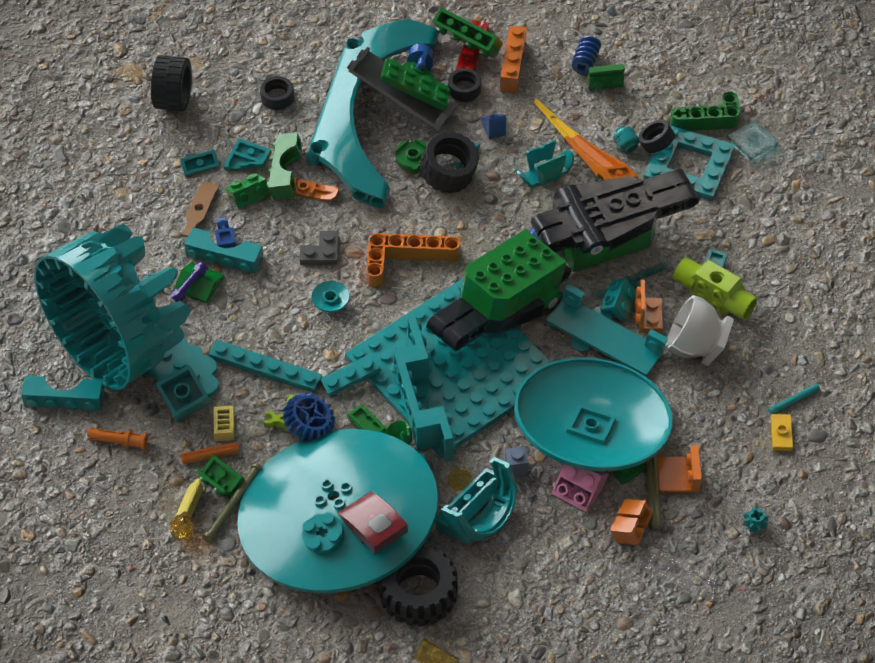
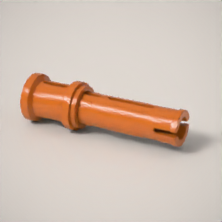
[87,428,149,450]

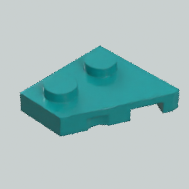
[223,138,272,171]

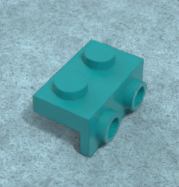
[600,278,636,322]

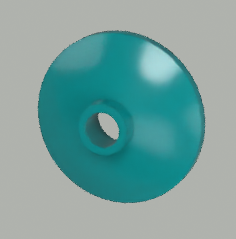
[311,281,350,312]

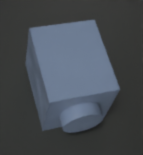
[505,446,529,478]

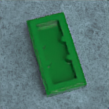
[347,404,386,434]

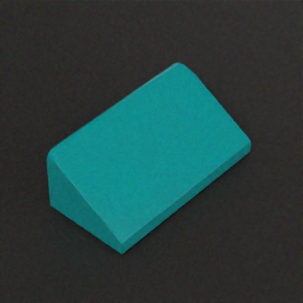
[179,149,220,176]

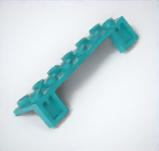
[547,284,668,376]

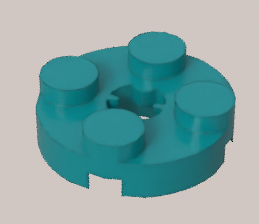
[302,512,344,554]

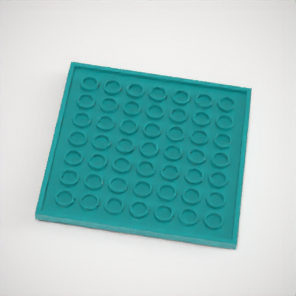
[345,278,551,458]

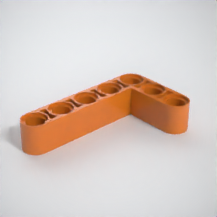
[366,233,461,288]

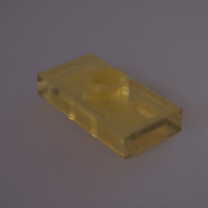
[414,638,460,663]

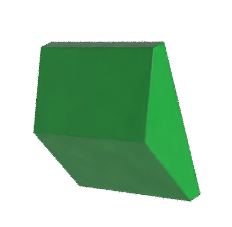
[173,262,225,304]

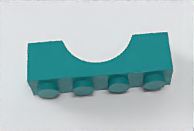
[184,227,263,274]
[21,375,105,411]

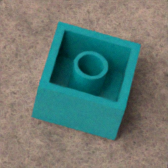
[155,364,211,422]

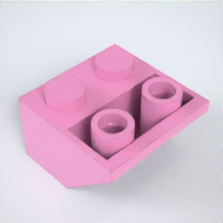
[551,464,609,512]

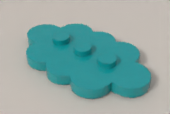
[145,338,219,397]

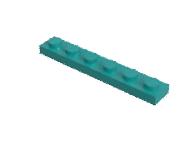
[208,339,322,394]

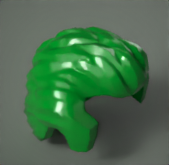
[382,420,412,445]

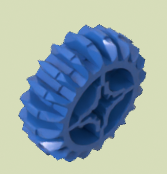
[282,392,336,442]

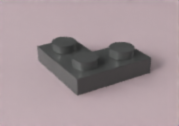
[300,231,338,265]

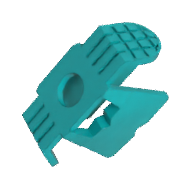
[516,140,574,188]

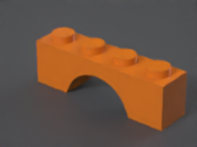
[500,26,527,93]

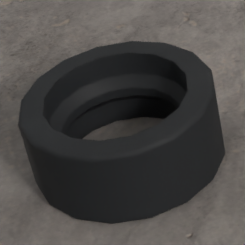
[448,68,481,102]
[260,76,294,110]
[639,120,675,153]

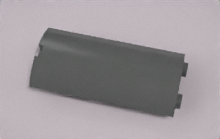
[347,47,457,132]

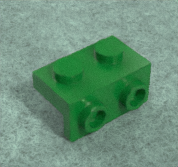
[226,174,271,209]
[195,455,245,498]

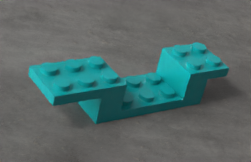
[393,312,456,462]

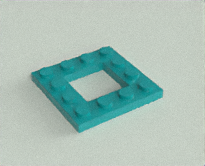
[643,125,736,201]

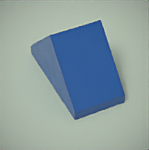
[480,114,506,139]

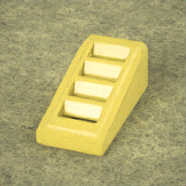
[214,406,235,441]

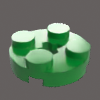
[395,140,427,174]

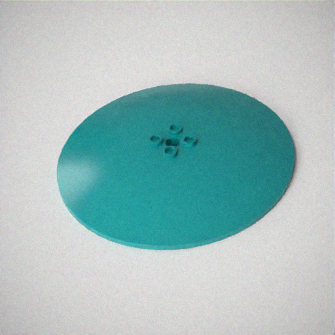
[237,429,438,593]

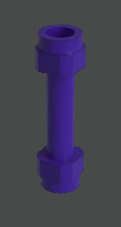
[170,262,208,302]

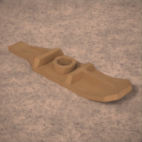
[182,182,219,237]

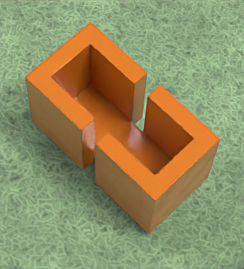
[610,499,653,545]

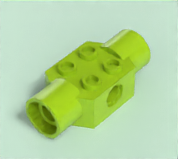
[673,257,758,321]

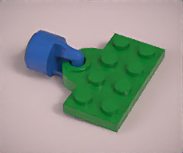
[380,44,450,111]

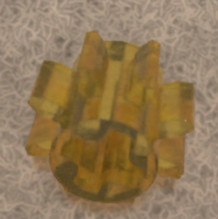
[448,467,473,492]
[169,515,195,540]

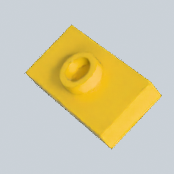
[770,414,793,451]

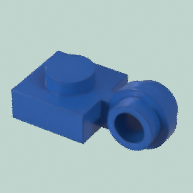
[215,217,236,248]

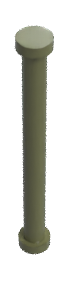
[202,463,263,543]

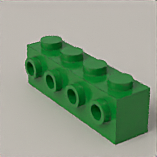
[432,7,503,58]

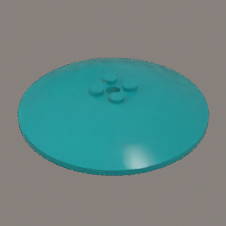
[514,357,673,471]

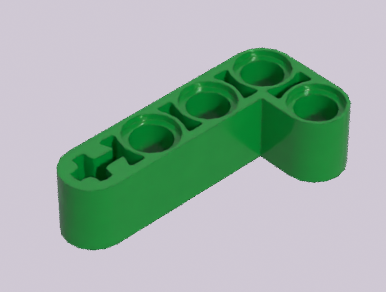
[670,91,740,131]

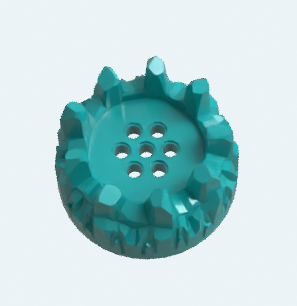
[34,224,192,390]

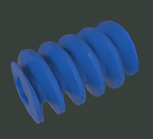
[571,36,601,75]

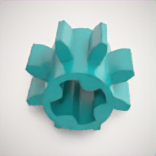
[743,507,769,534]

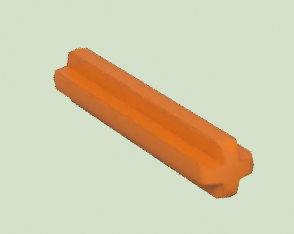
[181,442,240,464]

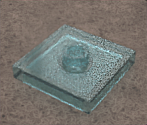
[728,120,779,162]

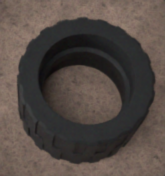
[151,55,192,111]
[420,131,479,193]

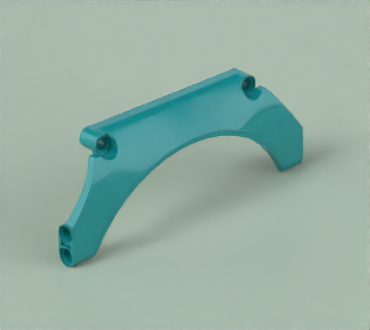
[306,19,439,208]

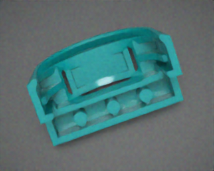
[435,457,519,544]

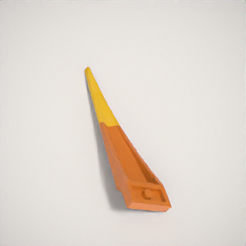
[534,98,638,180]

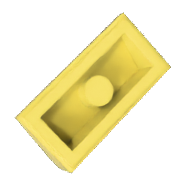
[175,479,203,523]

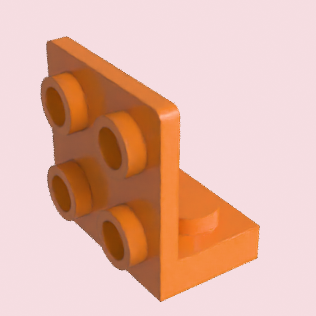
[635,280,663,333]
[657,445,702,493]

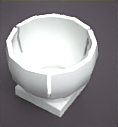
[666,295,734,366]

